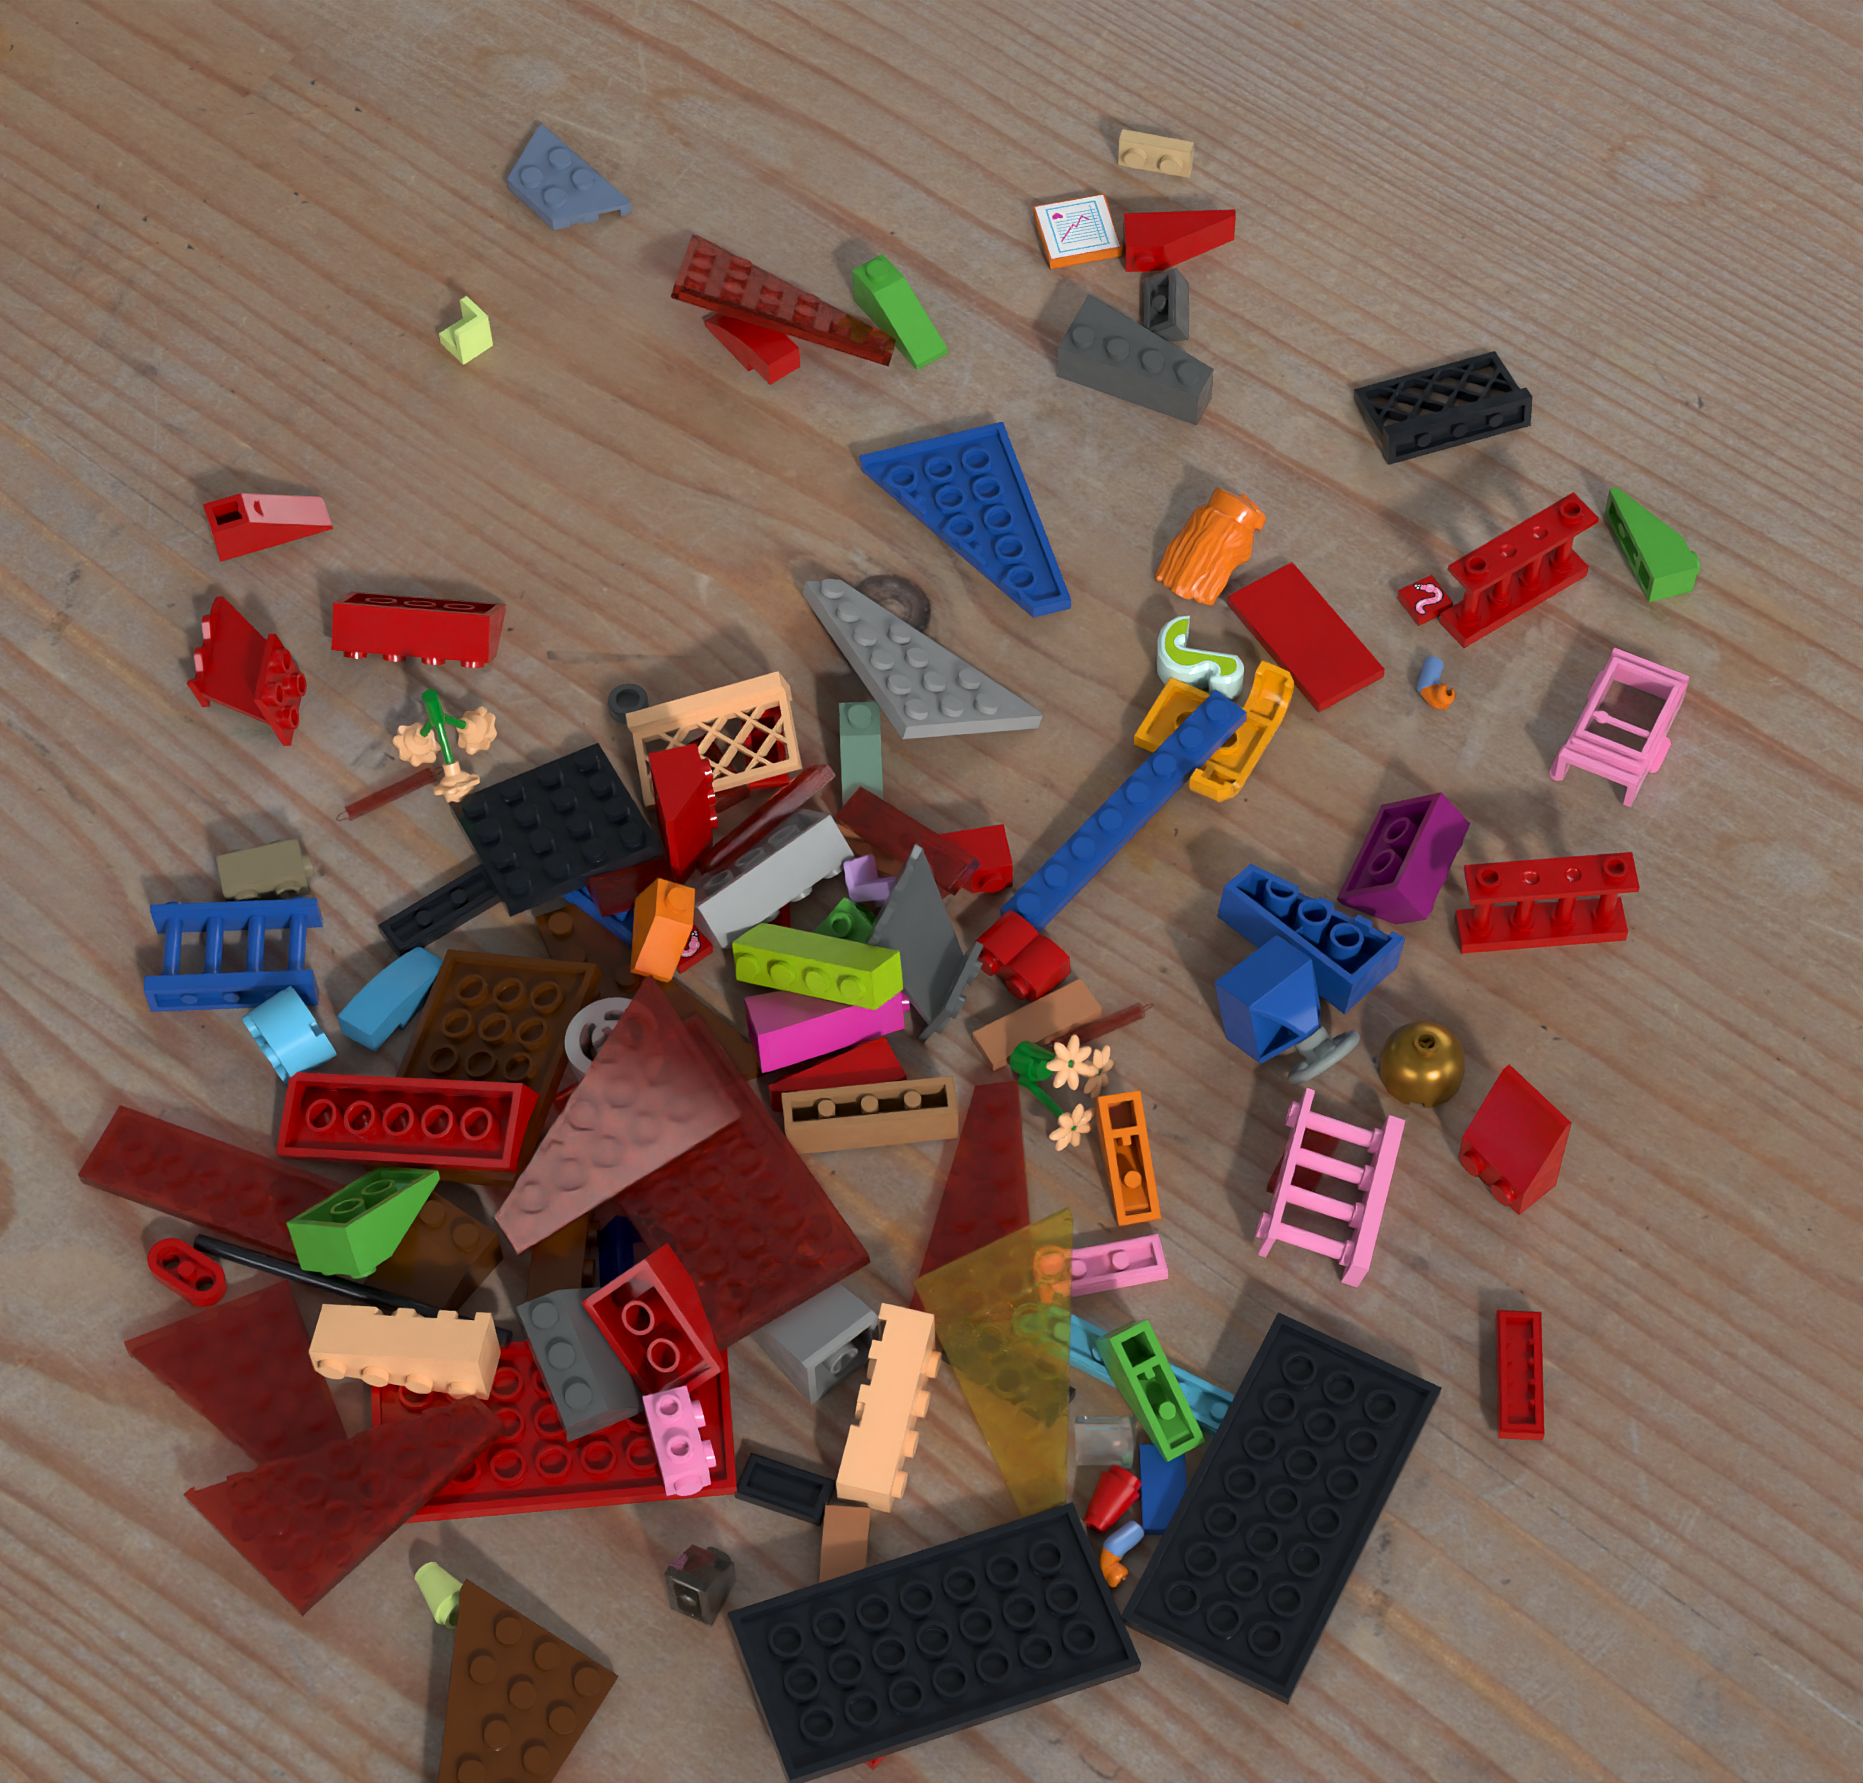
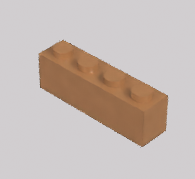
[781,1076,958,1156]

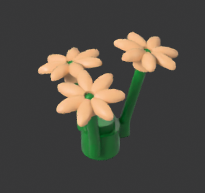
[1010,1035,1114,1151]

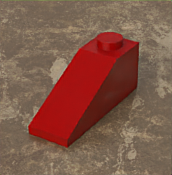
[1123,209,1236,272]

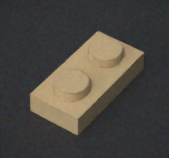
[1118,129,1194,178]

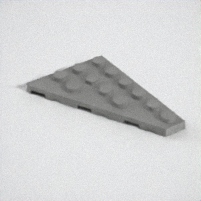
[802,579,1043,739]

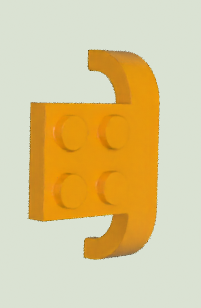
[1134,660,1294,803]

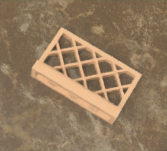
[626,671,802,811]

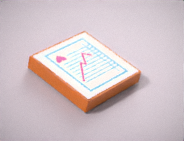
[1033,193,1122,269]

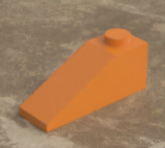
[1092,1090,1161,1226]

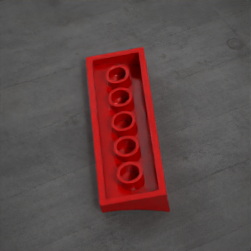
[275,1072,540,1172]

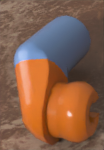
[1417,657,1456,710]
[1098,1521,1144,1588]

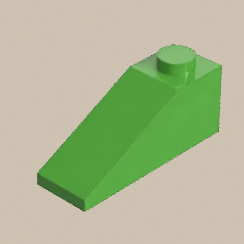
[852,254,948,370]
[1604,487,1700,602]
[1093,1319,1206,1462]

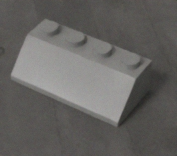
[687,808,854,948]

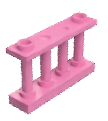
[1255,1088,1406,1288]

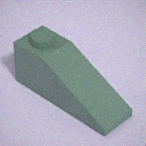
[839,701,884,830]

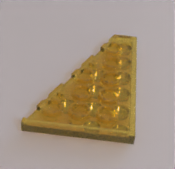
[912,1207,1074,1518]

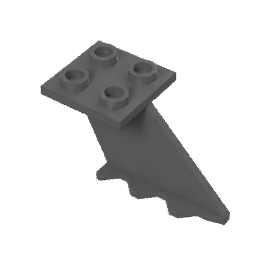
[864,844,984,1043]

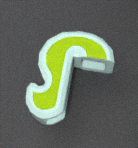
[1156,615,1244,700]

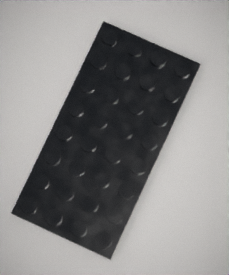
[1121,1312,1442,1705]
[727,1502,1141,1783]

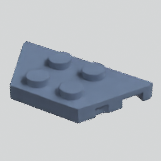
[507,124,632,230]

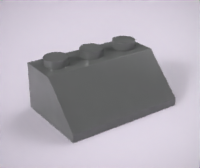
[516,1287,645,1442]

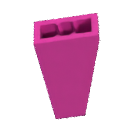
[744,991,910,1073]

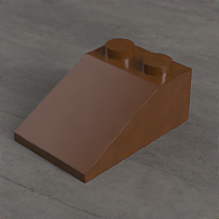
[351,1191,503,1316]

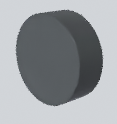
[608,683,649,724]

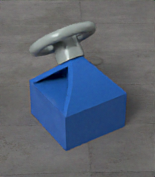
[1214,935,1360,1085]

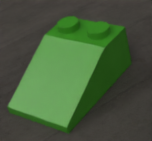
[287,1167,440,1279]

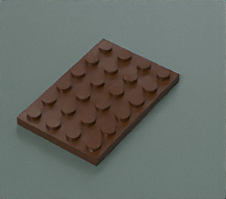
[362,949,602,1190]

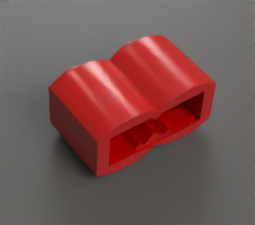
[974,910,1071,1003]

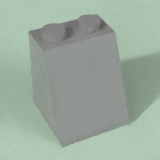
[743,1260,879,1405]

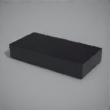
[735,1453,836,1526]

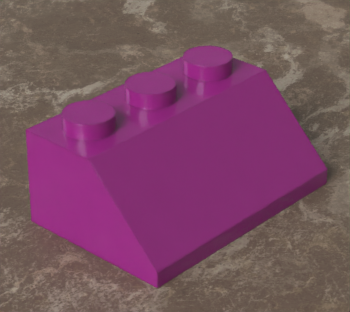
[1337,793,1470,925]

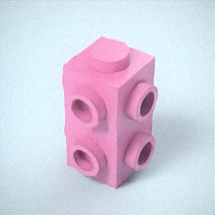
[642,1385,716,1496]

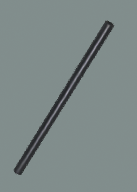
[193,1234,513,1348]

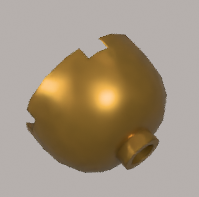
[1380,1021,1465,1108]

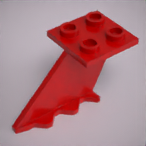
[187,596,307,746]

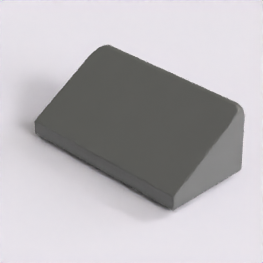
[1143,268,1189,341]

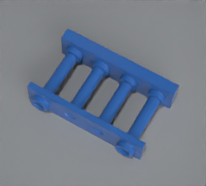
[144,896,323,1012]

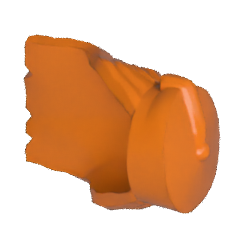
[1154,487,1266,605]

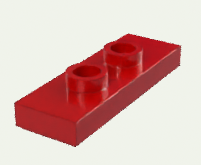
[1495,1310,1545,1441]

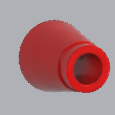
[1082,1464,1142,1535]

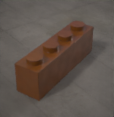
[526,1163,604,1302]

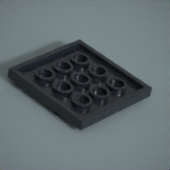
[449,743,662,917]

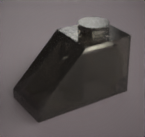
[664,1544,737,1627]

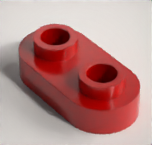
[147,1238,228,1307]

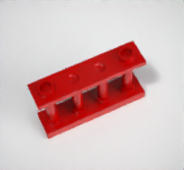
[1439,492,1599,649]
[1454,852,1640,954]

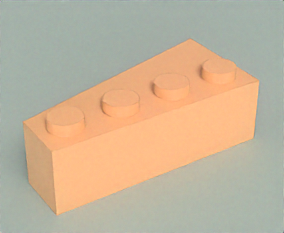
[836,1303,942,1513]
[309,1304,501,1401]

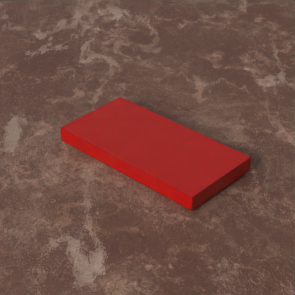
[1227,562,1385,713]

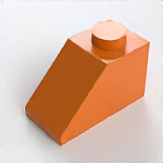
[630,878,695,983]

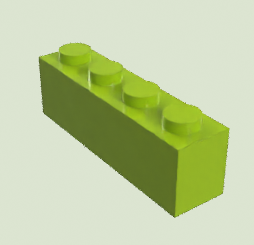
[732,922,903,1010]

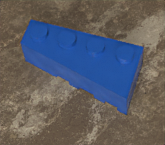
[1217,864,1406,1014]

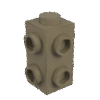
[216,838,315,902]

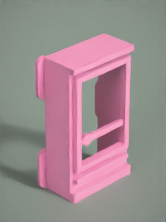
[1549,648,1690,808]

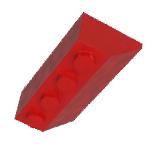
[331,591,506,668]

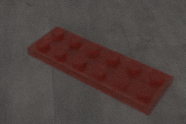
[78,1105,346,1262]

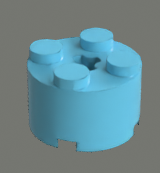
[241,986,337,1087]

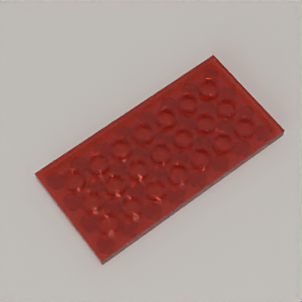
[552,1013,871,1352]

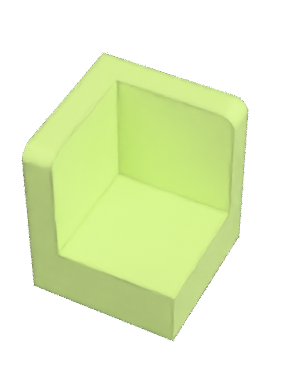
[439,296,493,365]

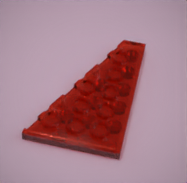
[124,1279,373,1527]
[183,1394,506,1616]

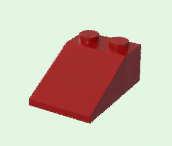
[1458,1064,1572,1215]
[581,1243,725,1396]

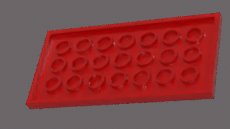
[371,1323,737,1526]

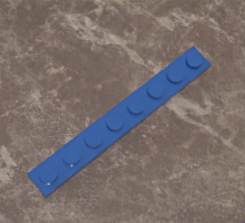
[1000,689,1247,933]

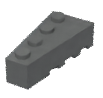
[1057,294,1214,425]

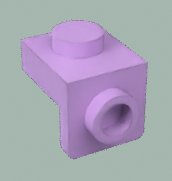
[844,854,897,907]

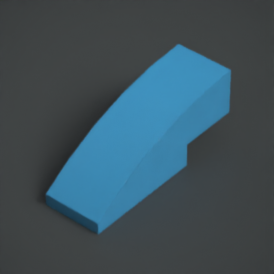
[337,946,443,1053]

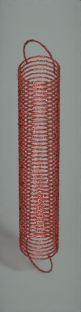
[336,767,444,821]
[1046,1002,1154,1054]

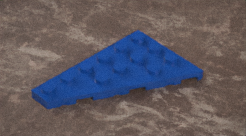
[859,422,1071,618]

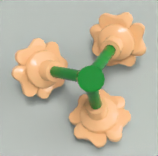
[392,689,497,803]

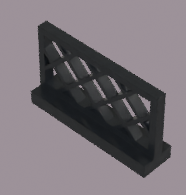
[1354,351,1533,465]

